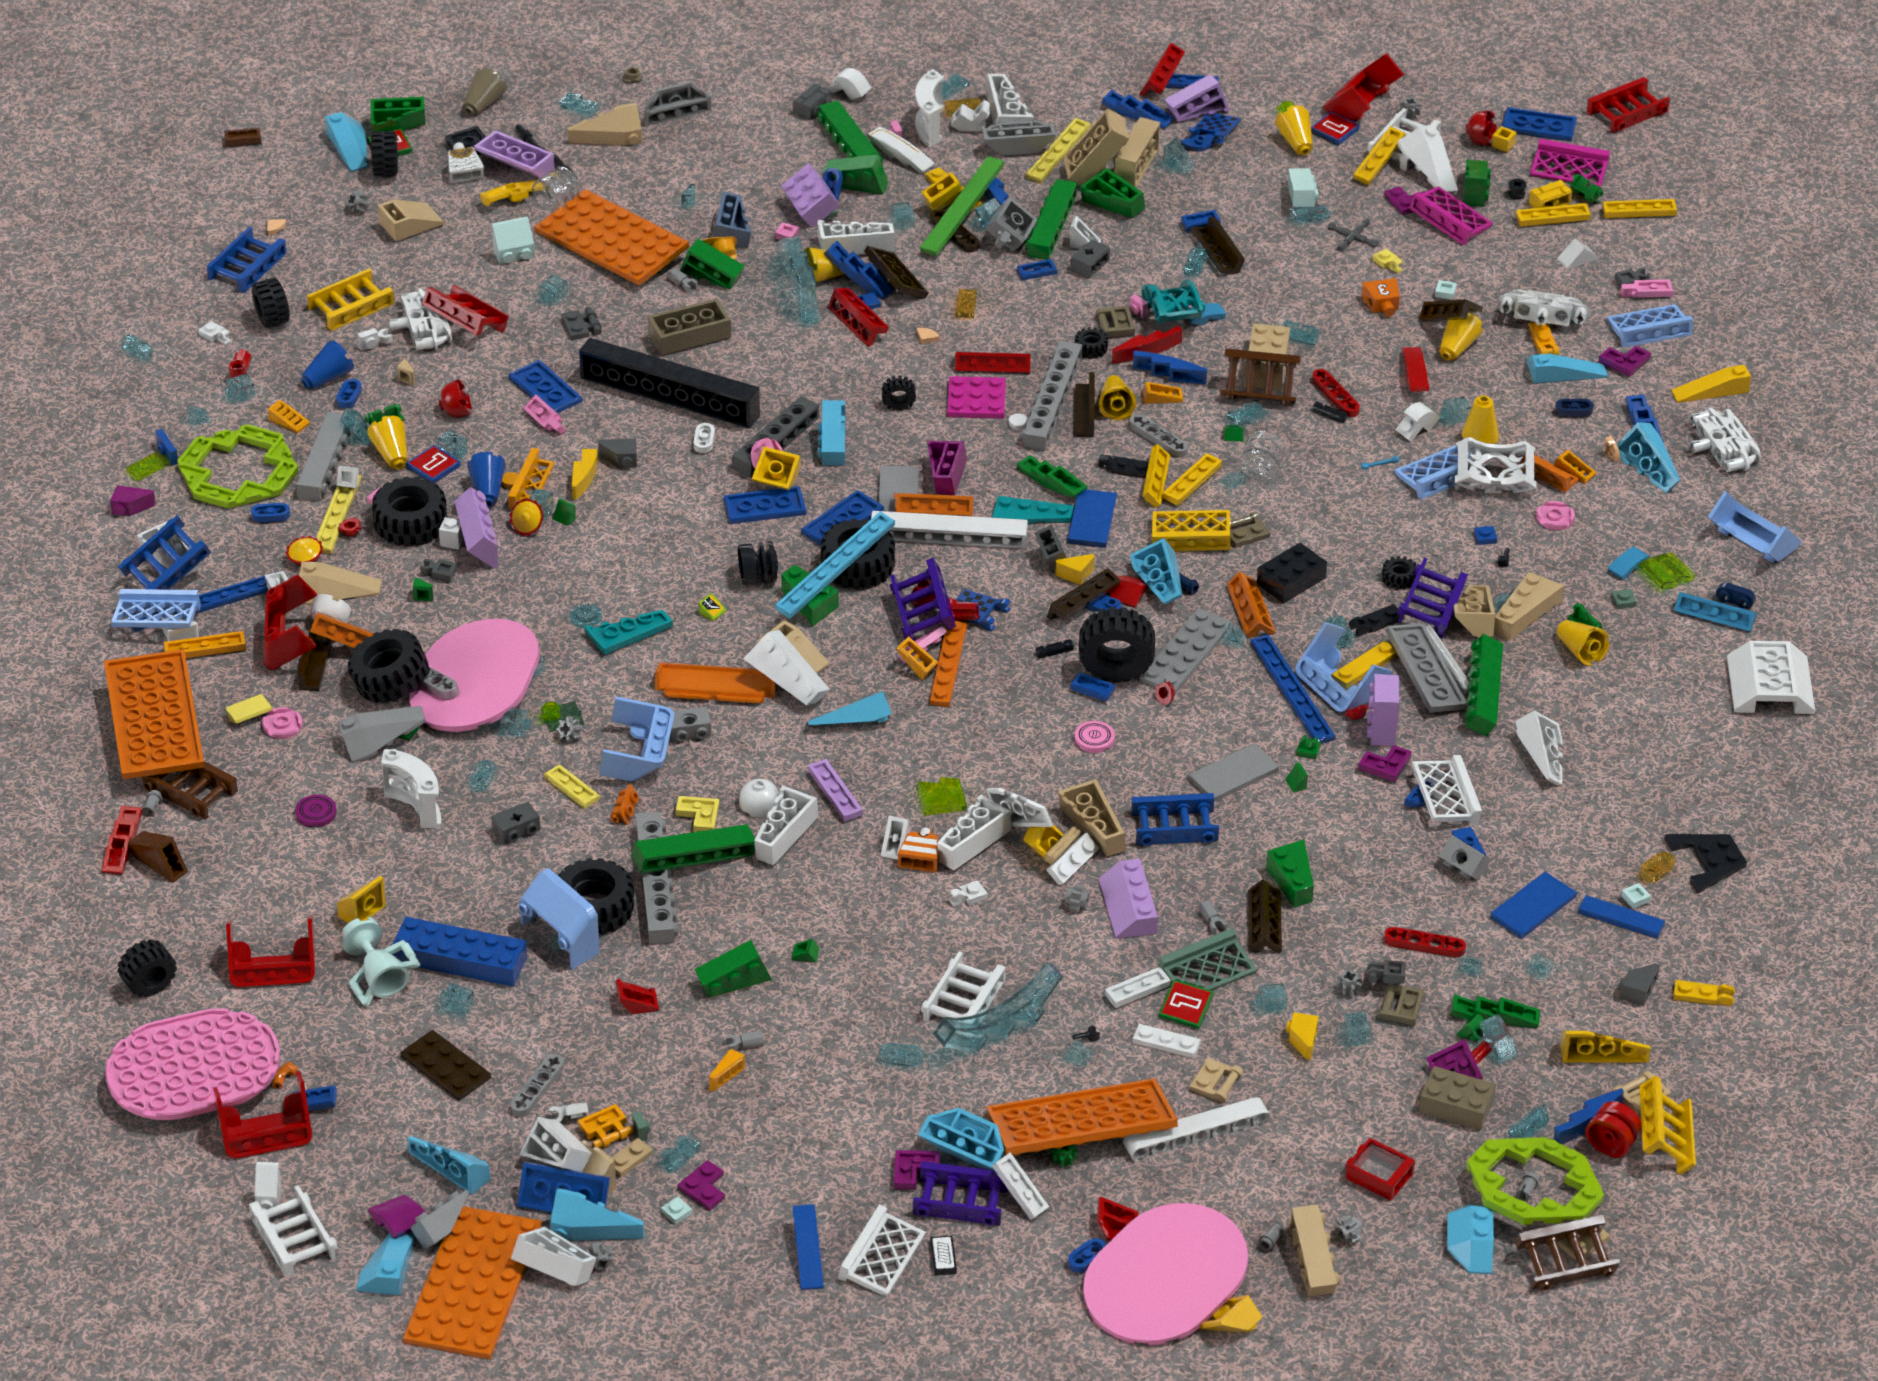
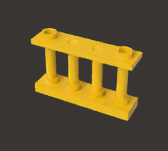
[306,268,394,331]
[1639,1075,1696,1175]

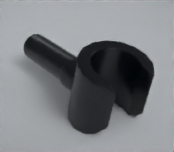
[1498,548,1510,567]
[1072,1025,1100,1041]

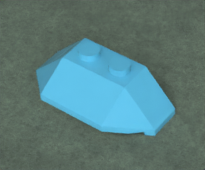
[918,1108,1005,1170]
[1447,1204,1494,1274]

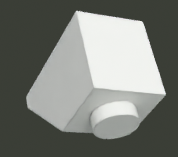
[439,517,464,549]
[255,1162,282,1209]

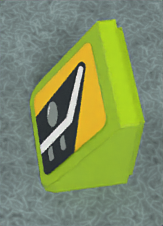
[698,593,727,621]

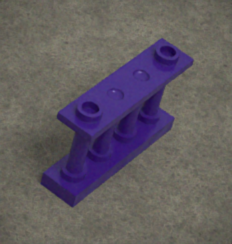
[890,558,956,641]
[1397,558,1468,638]
[913,1161,1008,1226]

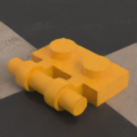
[578,1104,634,1148]

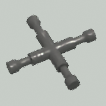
[1328,218,1379,252]

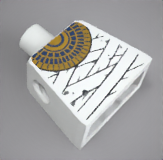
[448,143,484,183]

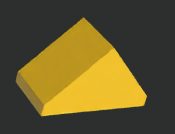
[1055,554,1095,585]

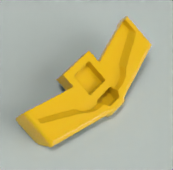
[480,178,553,206]

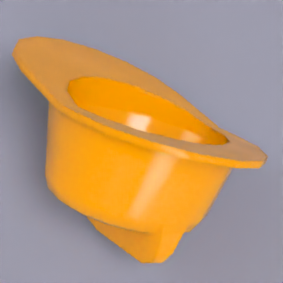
[702,236,737,260]

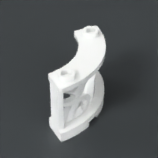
[915,70,944,147]
[1455,437,1536,493]
[381,749,441,829]

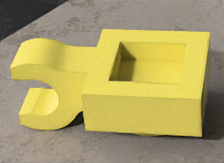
[1372,249,1403,273]

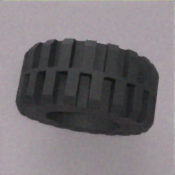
[372,476,447,546]
[820,519,895,589]
[1079,607,1155,682]
[347,629,429,703]
[558,858,634,935]

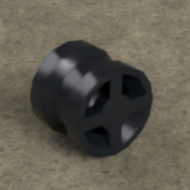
[1508,179,1527,200]

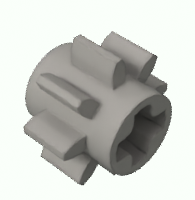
[1399,97,1421,118]
[347,190,370,213]
[556,716,583,742]
[1065,885,1090,911]
[1336,970,1362,996]
[1335,1215,1363,1243]
[585,1242,613,1270]

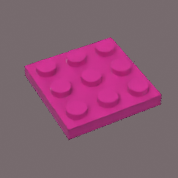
[948,376,1006,419]

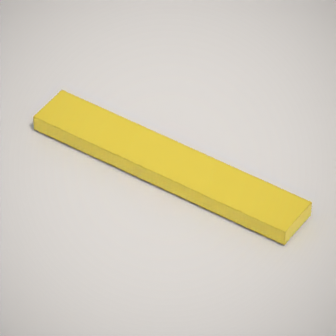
[1025,118,1091,184]
[316,475,361,554]

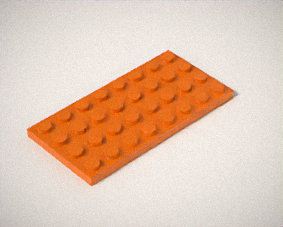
[534,189,690,286]
[104,649,205,780]
[986,1078,1178,1156]
[403,1206,542,1359]

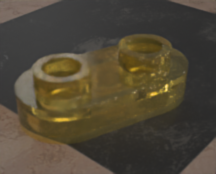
[1640,852,1675,882]

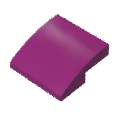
[368,1195,428,1239]

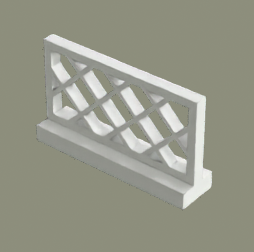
[1412,755,1482,826]
[838,1204,926,1296]

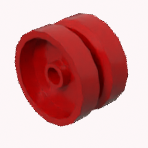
[1586,1101,1642,1158]

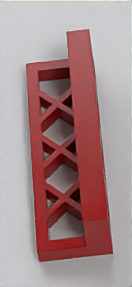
[1139,42,1185,96]
[827,288,889,347]
[955,352,1031,373]

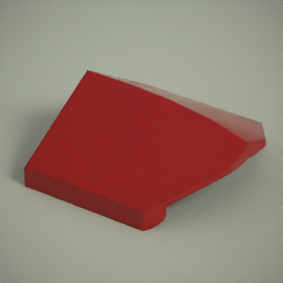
[1109,575,1149,608]
[616,979,659,1015]
[1097,1196,1139,1241]

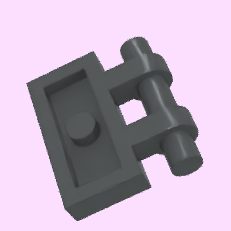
[561,307,602,341]
[1366,960,1406,986]

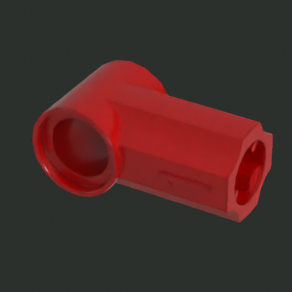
[229,349,252,385]
[939,598,979,621]

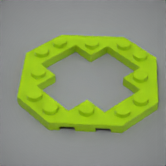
[177,424,299,509]
[1466,1137,1604,1225]

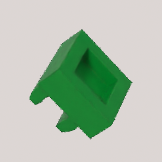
[1296,735,1321,759]
[1456,1013,1486,1042]

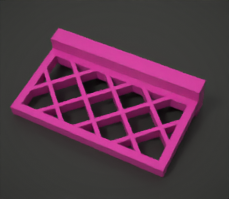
[1530,139,1610,187]
[1409,186,1493,245]

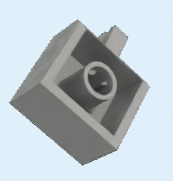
[986,197,1038,252]

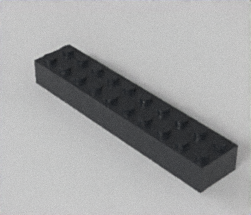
[579,338,760,428]

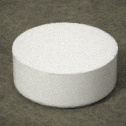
[1009,414,1027,430]

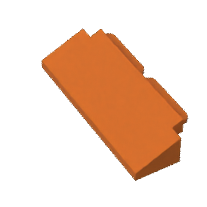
[655,662,777,703]

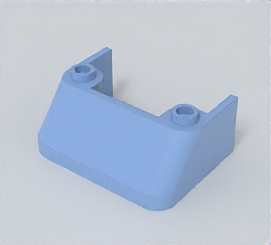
[1708,491,1802,563]
[1296,622,1393,713]
[599,696,674,781]
[519,868,600,969]

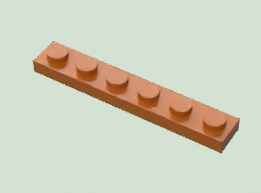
[930,621,967,707]

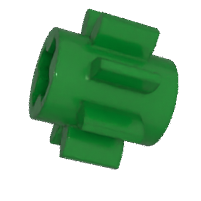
[1051,1144,1078,1167]

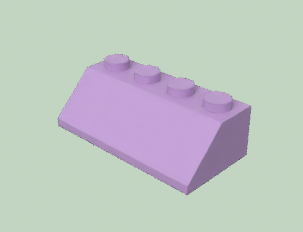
[474,130,554,179]
[454,487,498,568]
[1098,858,1158,939]

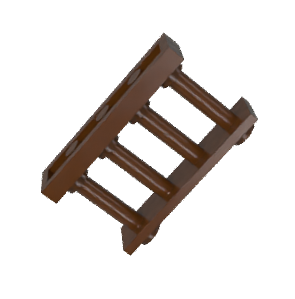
[1220,348,1301,405]
[142,761,238,819]
[1515,1215,1620,1291]

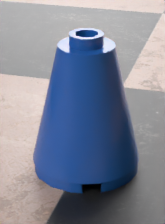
[301,340,354,389]
[467,452,506,507]

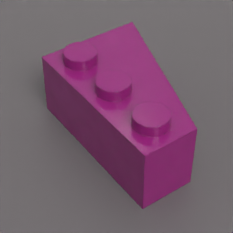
[927,441,967,496]

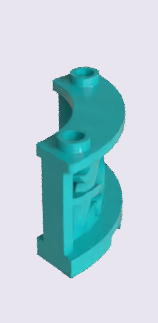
[1141,280,1205,324]

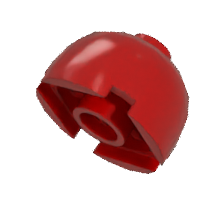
[1465,110,1497,146]
[438,379,472,418]

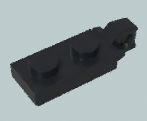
[1098,455,1149,479]

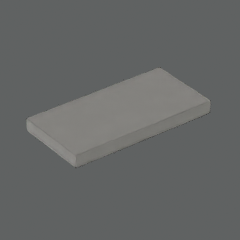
[879,466,919,512]
[1189,743,1279,802]

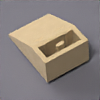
[378,199,444,241]
[758,620,829,673]

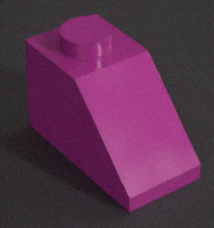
[110,485,156,516]

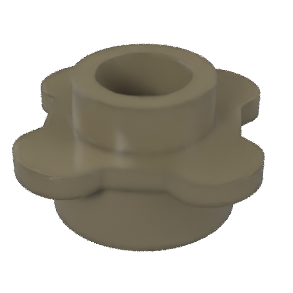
[623,67,642,83]

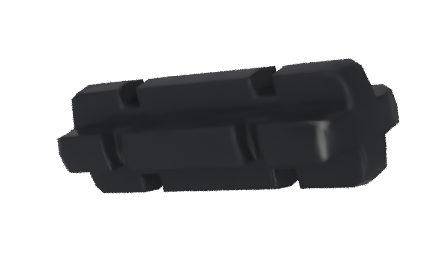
[1312,402,1348,423]
[1035,639,1074,658]

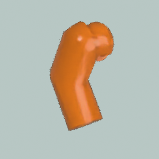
[272,1062,298,1089]

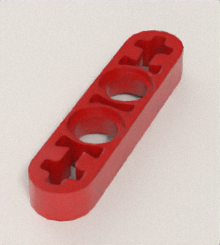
[1312,369,1360,417]
[1384,927,1466,957]

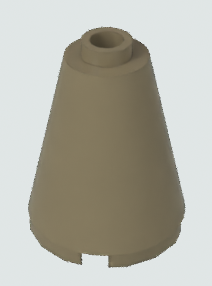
[463,67,507,116]

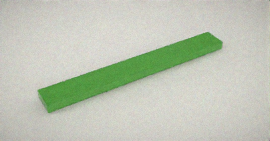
[920,156,1004,256]

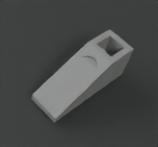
[410,1189,469,1250]

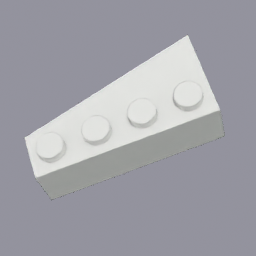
[818,220,895,255]
[743,630,830,705]

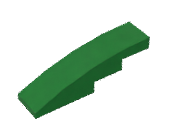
[1016,455,1088,498]
[1450,994,1540,1028]

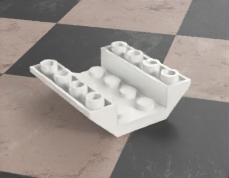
[1727,641,1815,714]

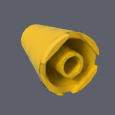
[1275,105,1313,155]
[802,247,846,284]
[1439,312,1484,361]
[1099,375,1137,420]
[1461,395,1500,444]
[367,416,408,470]
[1557,620,1610,666]

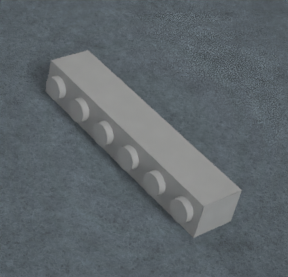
[297,412,353,501]

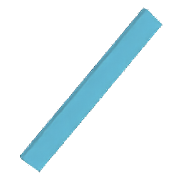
[775,511,895,619]

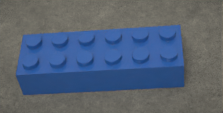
[392,916,527,987]

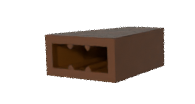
[128,831,188,883]

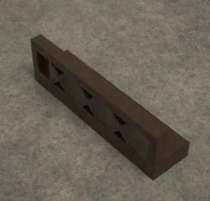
[1191,217,1245,274]
[1419,299,1483,322]
[1075,372,1095,437]
[1047,568,1121,621]
[298,620,333,691]
[1248,879,1282,953]

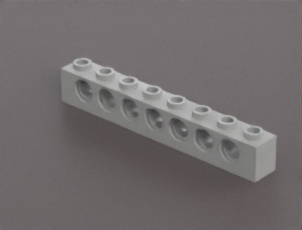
[1021,341,1082,451]
[636,812,678,945]

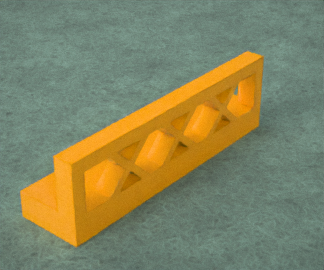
[508,448,555,510]

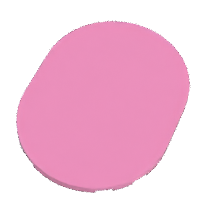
[409,619,540,732]
[105,1009,280,1120]
[1084,1203,1248,1345]

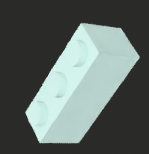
[1288,168,1318,207]

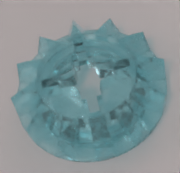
[571,603,602,627]

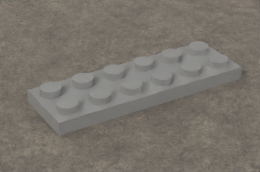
[1140,608,1233,694]
[1386,623,1467,713]

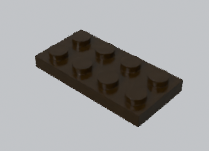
[864,245,929,299]
[400,1029,491,1101]

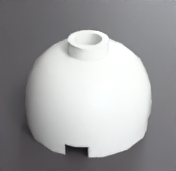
[311,594,352,622]
[739,779,779,818]

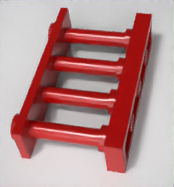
[1586,77,1670,133]
[422,285,509,335]

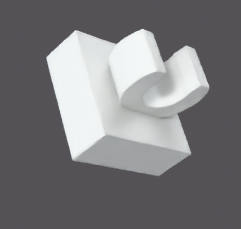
[337,465,359,488]

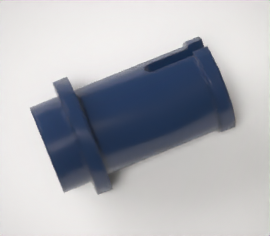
[1179,573,1199,594]

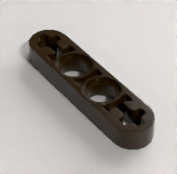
[930,209,979,252]

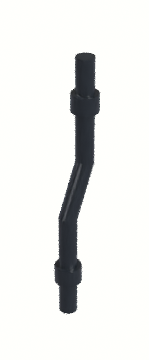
[515,124,578,184]

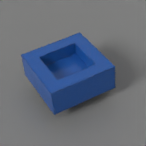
[1474,526,1497,545]

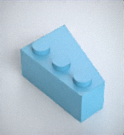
[818,400,845,466]

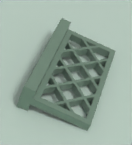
[1158,928,1257,991]

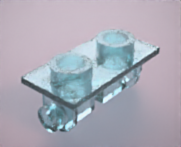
[1183,242,1207,278]
[1282,320,1321,346]
[340,408,370,445]
[1326,609,1355,648]
[1508,1104,1550,1138]
[659,1131,701,1173]

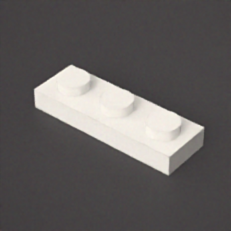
[1046,833,1100,885]
[1105,967,1171,1008]
[1132,1024,1201,1059]
[992,1153,1049,1220]

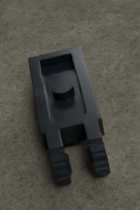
[1348,604,1405,637]

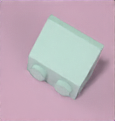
[492,217,535,264]

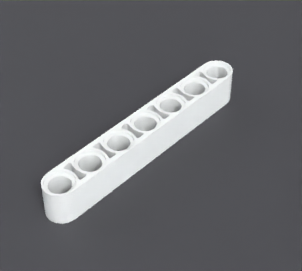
[1123,1097,1271,1161]

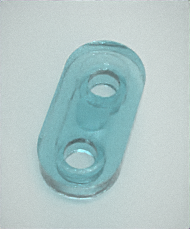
[121,334,153,361]
[469,760,496,793]
[880,1043,923,1067]

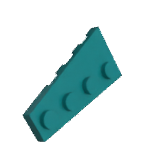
[992,496,1074,524]
[584,609,673,655]

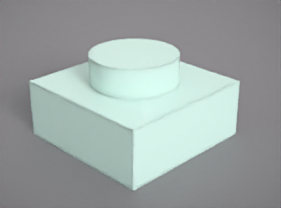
[1435,280,1457,300]
[1621,883,1651,909]
[661,1197,692,1225]

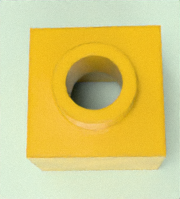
[1491,126,1517,152]

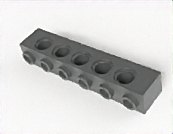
[732,396,819,478]

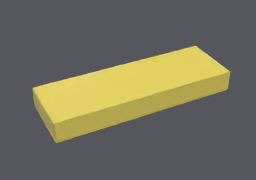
[544,764,600,809]

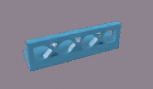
[1674,592,1758,631]

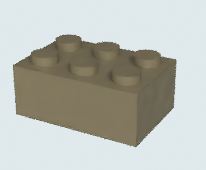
[1419,1066,1496,1130]

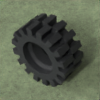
[1075,327,1108,359]
[881,375,916,410]
[1382,556,1417,590]

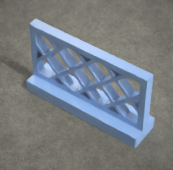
[1606,304,1693,348]
[1394,445,1484,499]
[111,589,201,628]

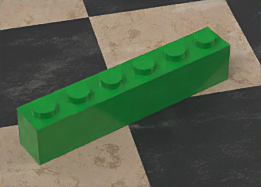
[817,100,883,166]
[1025,179,1077,260]
[1465,633,1503,736]
[631,824,755,874]

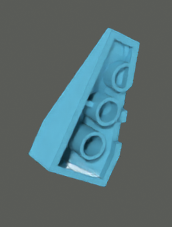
[325,112,368,172]
[1526,354,1608,383]
[1617,423,1681,493]
[1130,538,1182,605]
[807,691,892,725]
[407,1136,490,1195]
[550,1188,644,1241]
[356,1232,416,1295]

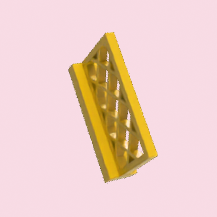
[1152,510,1231,551]

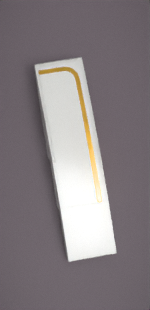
[867,126,935,175]

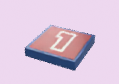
[1311,112,1360,146]
[406,445,461,483]

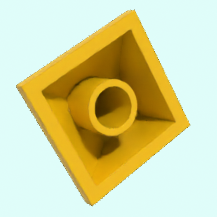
[752,446,801,490]
[1023,825,1064,865]
[337,876,386,923]
[1199,1295,1262,1333]

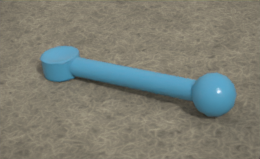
[1361,456,1400,469]

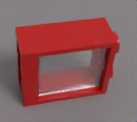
[1345,1138,1415,1201]

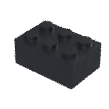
[1257,542,1327,604]

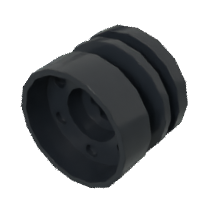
[738,541,778,585]

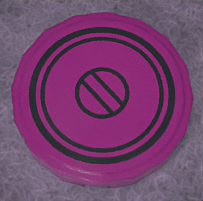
[295,794,337,827]

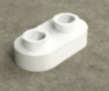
[694,423,715,453]

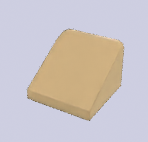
[397,359,415,386]

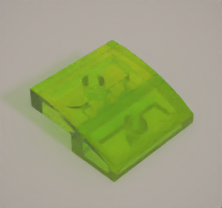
[1639,553,1696,589]
[916,777,967,815]

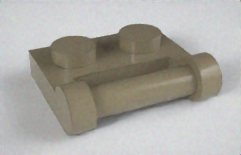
[1095,306,1135,339]
[1221,511,1270,548]
[1377,984,1424,1026]

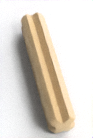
[1045,827,1081,864]

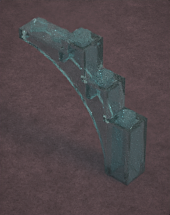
[775,236,821,326]
[933,962,1063,1054]

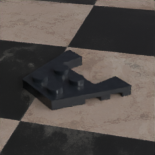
[1664,834,1747,894]

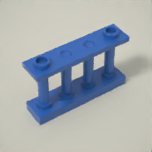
[207,227,287,293]
[118,515,211,590]
[1131,793,1219,846]

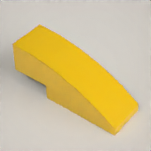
[572,449,598,500]

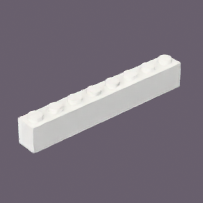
[871,511,1027,549]

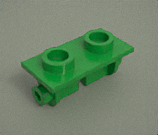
[1566,174,1604,204]
[363,403,405,428]
[1567,603,1604,630]

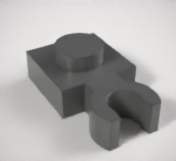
[1615,268,1650,286]
[420,559,457,582]

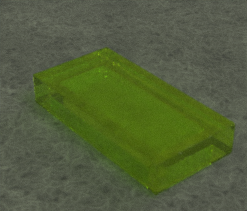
[126,451,169,481]

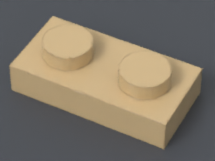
[611,1138,653,1177]

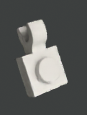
[198,321,231,345]
[358,328,392,351]
[949,880,988,906]
[549,1102,588,1122]

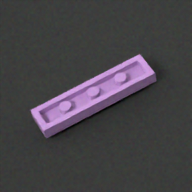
[808,759,863,822]

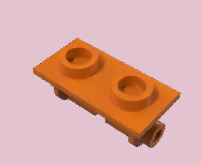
[610,783,639,825]

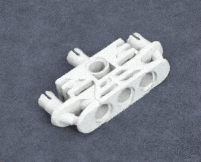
[389,288,452,351]
[1498,290,1590,326]
[1689,407,1761,473]

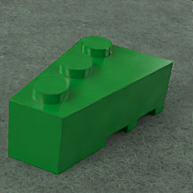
[370,96,426,132]
[823,154,889,195]
[1463,159,1491,207]
[1080,168,1145,218]
[680,238,745,289]
[781,564,839,627]
[1266,839,1314,908]
[694,940,772,998]

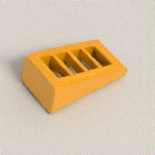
[1142,382,1183,404]
[268,400,310,434]
[1554,450,1597,484]
[895,636,938,680]
[709,1049,745,1092]

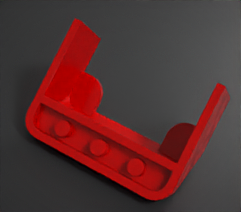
[1322,53,1404,122]
[263,574,317,670]
[226,915,315,987]
[213,1071,312,1158]

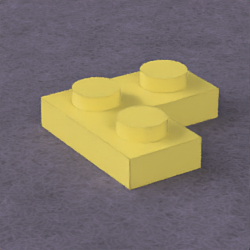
[676,796,720,832]

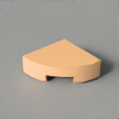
[268,219,286,236]
[917,328,940,344]
[1604,436,1621,462]

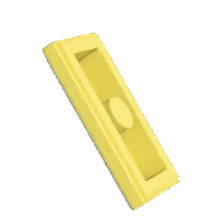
[226,694,272,724]

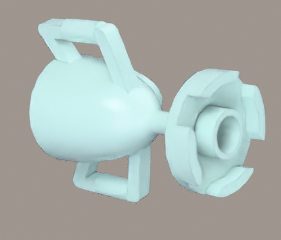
[339,917,420,1007]

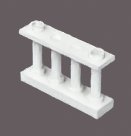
[1367,108,1441,171]
[921,951,1005,1036]
[249,1185,337,1277]

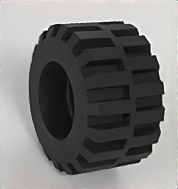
[371,131,398,177]
[251,277,290,328]
[117,939,177,997]

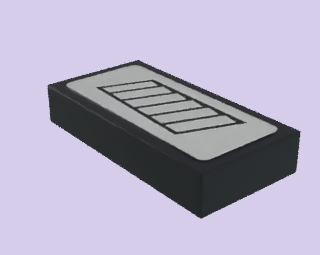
[930,1235,957,1276]

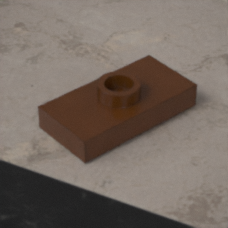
[224,128,262,146]

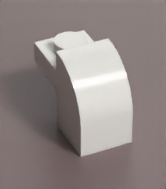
[828,68,871,100]
[951,100,990,133]
[1396,402,1440,441]

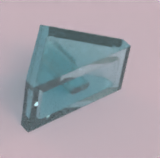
[1163,137,1196,175]

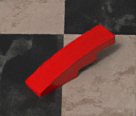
[1112,326,1183,364]
[1402,347,1429,392]
[102,806,142,875]

